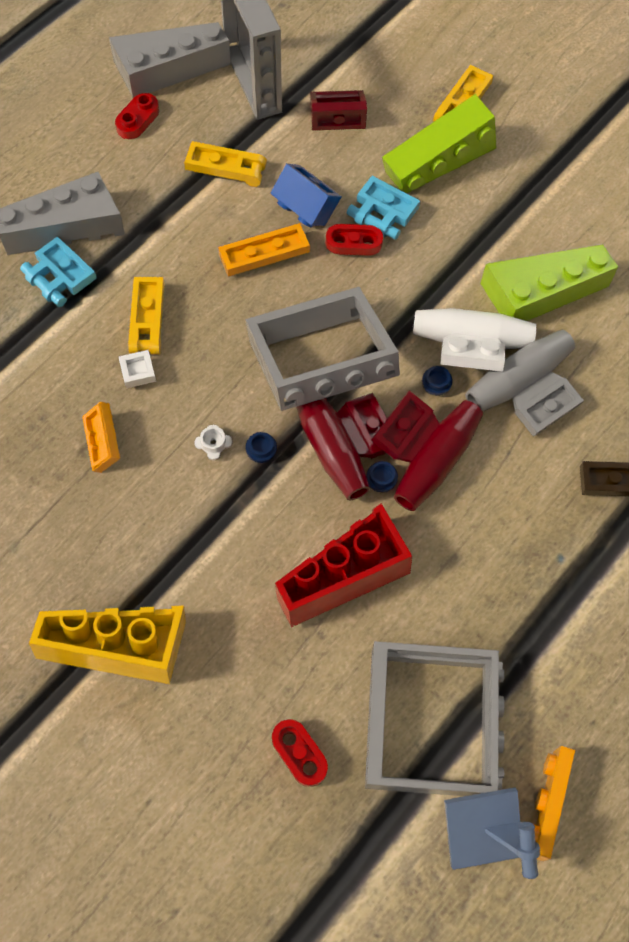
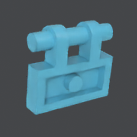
[346,176,420,240]
[20,236,97,307]

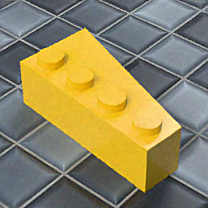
[29,605,186,684]

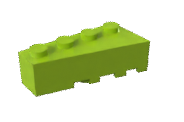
[382,94,497,193]
[480,244,618,321]

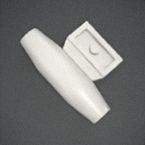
[413,308,536,372]

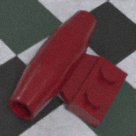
[371,390,483,511]
[296,393,387,501]

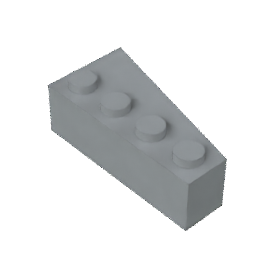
[109,22,231,98]
[0,172,125,255]

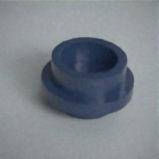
[422,366,453,396]
[246,432,277,463]
[366,461,398,493]

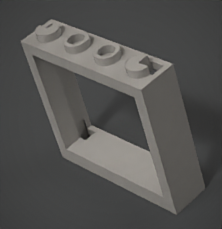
[221,0,282,120]
[245,287,400,411]
[365,641,504,796]

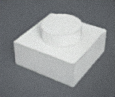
[119,350,156,388]

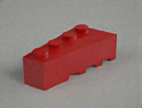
[275,503,412,627]

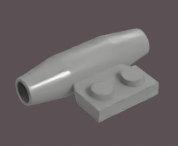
[465,330,584,437]

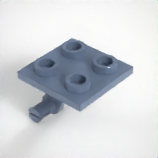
[444,787,540,879]

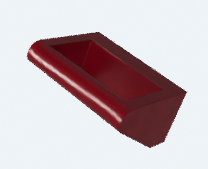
[310,90,367,131]

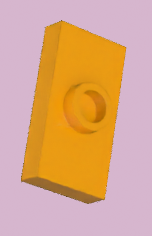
[82,401,120,473]

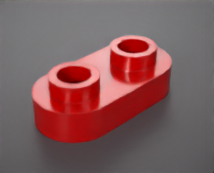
[115,93,160,139]
[325,224,383,256]
[272,719,328,787]

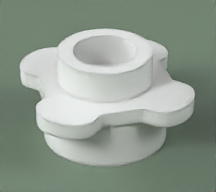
[194,425,232,460]

